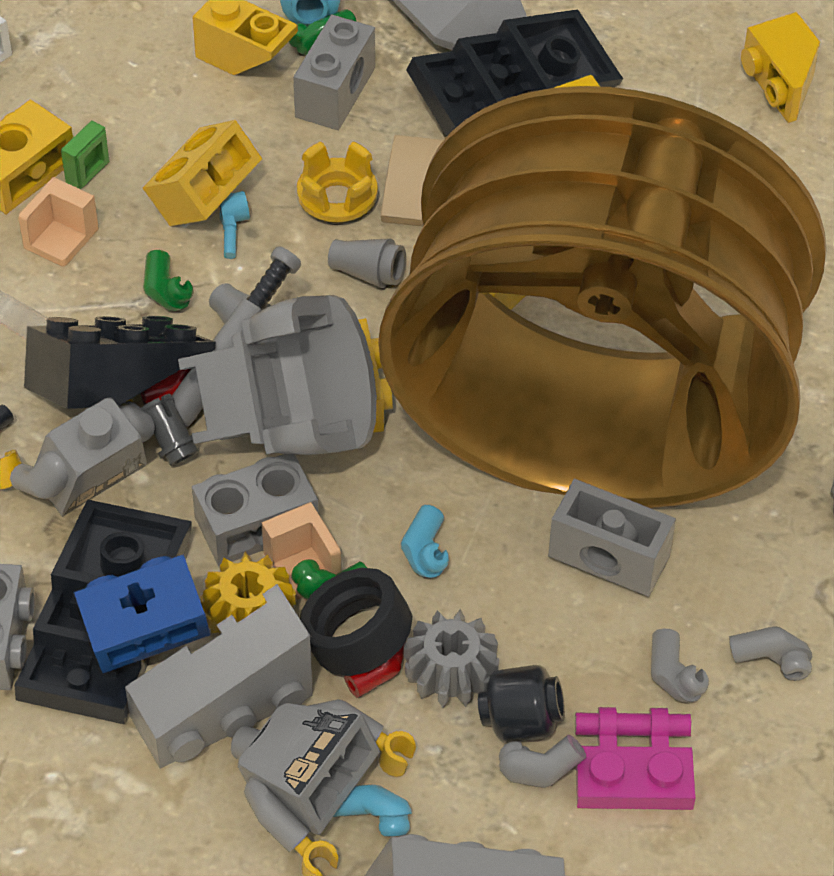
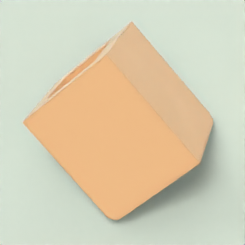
[19,177,99,266]
[262,502,341,600]

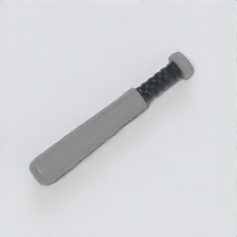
[172,246,301,427]

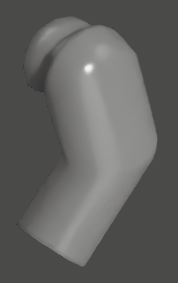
[729,626,812,681]

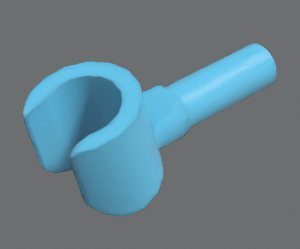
[220,191,250,259]

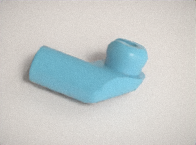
[401,505,449,578]
[333,785,412,836]

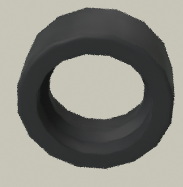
[300,567,413,676]

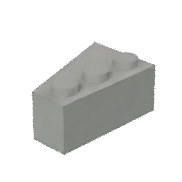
[125,584,313,768]

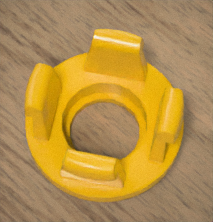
[297,141,378,222]

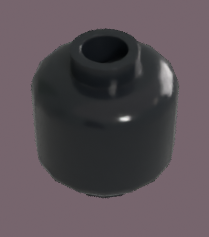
[478,665,565,743]

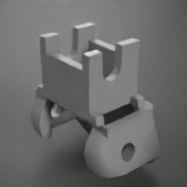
[178,295,377,455]

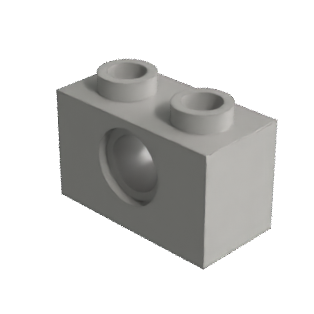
[293,14,375,131]
[548,478,676,597]

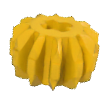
[200,551,296,633]

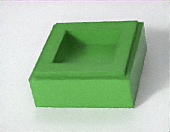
[61,120,110,189]

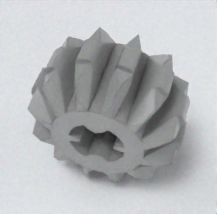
[404,609,499,708]

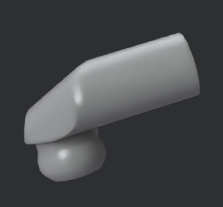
[651,628,709,703]
[499,735,586,788]

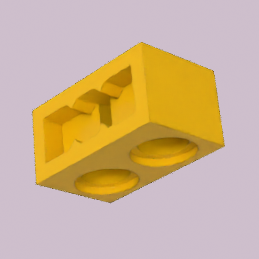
[143,120,262,226]

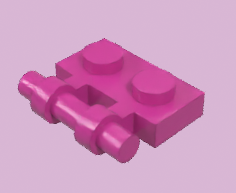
[575,707,696,810]

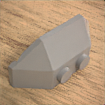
[393,0,527,50]

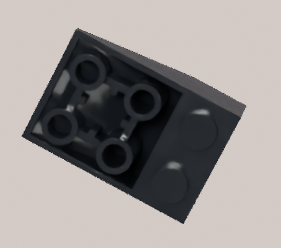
[24,316,216,409]

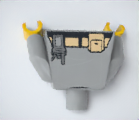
[0,397,155,517]
[231,699,416,876]

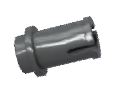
[141,394,198,466]

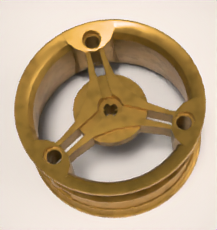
[378,86,827,508]

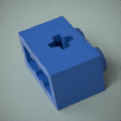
[74,554,211,673]

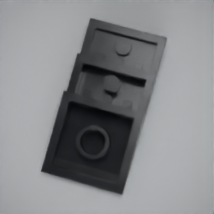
[406,9,623,137]
[14,499,192,724]

